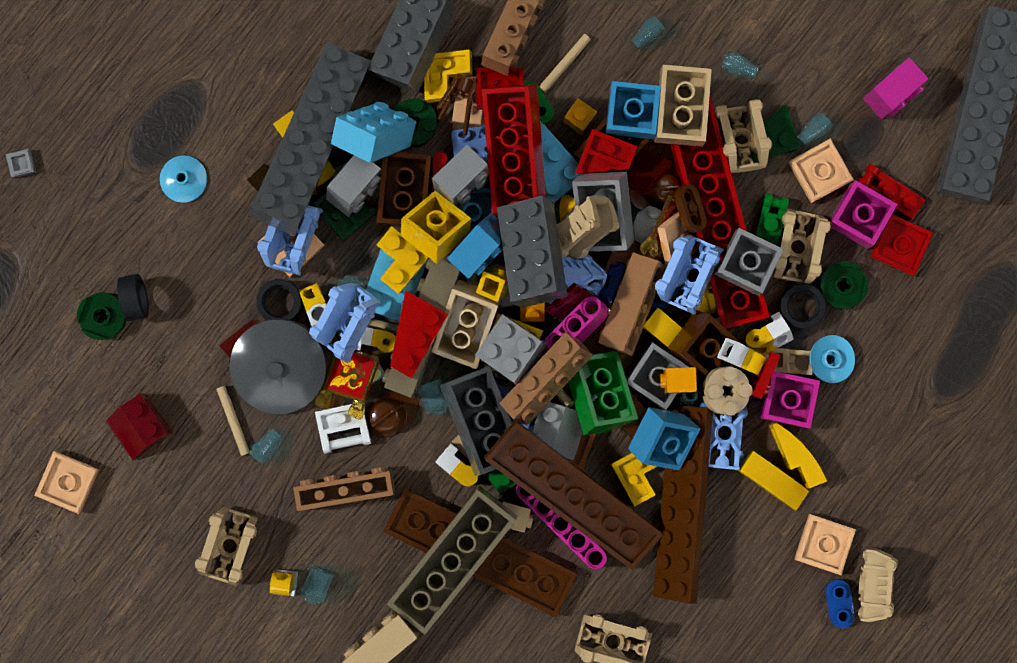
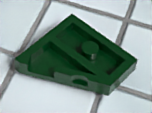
[312,192,378,242]

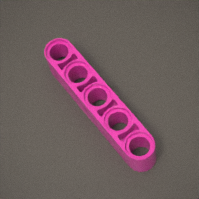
[514,296,609,385]
[516,484,607,569]

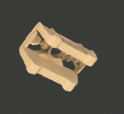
[714,99,772,173]
[557,196,619,258]
[773,209,831,284]
[195,507,258,586]
[858,548,898,622]
[574,614,652,663]

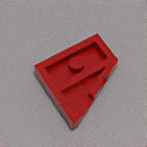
[575,129,638,174]
[747,352,780,399]

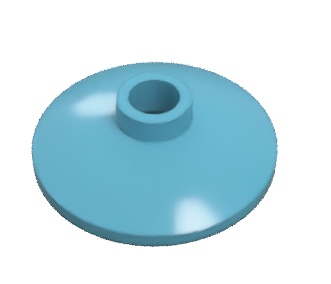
[160,156,207,203]
[810,335,855,383]

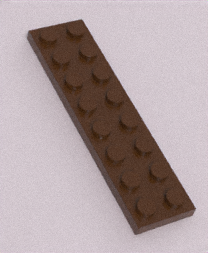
[653,405,713,604]
[484,420,664,570]
[383,488,577,617]

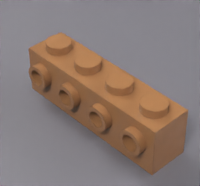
[481,0,546,76]
[598,253,666,356]
[499,332,593,426]
[293,467,395,511]

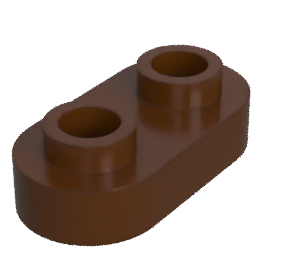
[674,184,707,233]

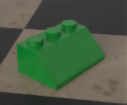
[568,351,638,436]

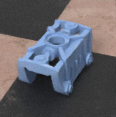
[257,206,323,275]
[655,235,724,315]
[548,255,607,304]
[309,283,381,363]
[700,402,748,470]

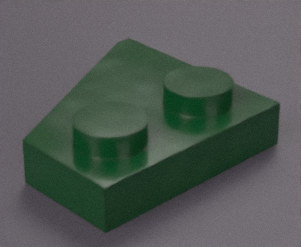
[747,105,800,163]

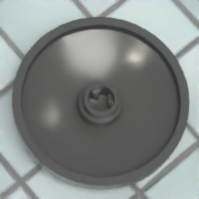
[230,318,327,414]

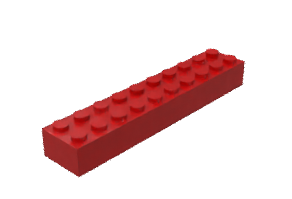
[670,96,770,329]

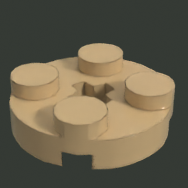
[703,366,753,416]

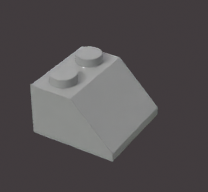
[532,402,582,460]

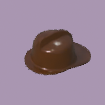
[629,173,682,211]
[365,390,418,438]

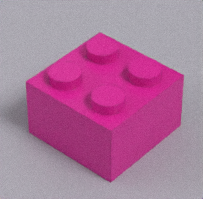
[863,58,928,119]
[829,180,898,249]
[759,371,820,428]

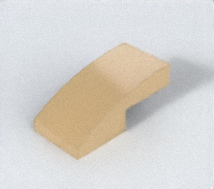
[764,348,814,376]

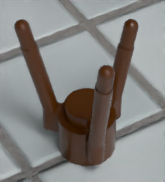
[437,74,476,136]

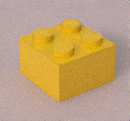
[401,191,471,264]

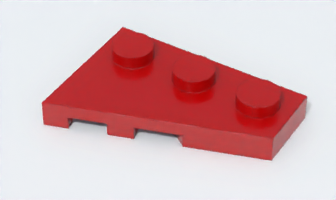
[390,291,448,379]

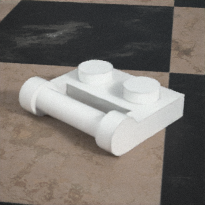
[315,402,371,454]

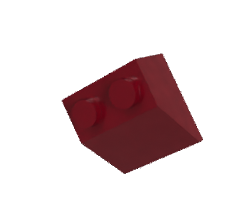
[106,393,173,460]

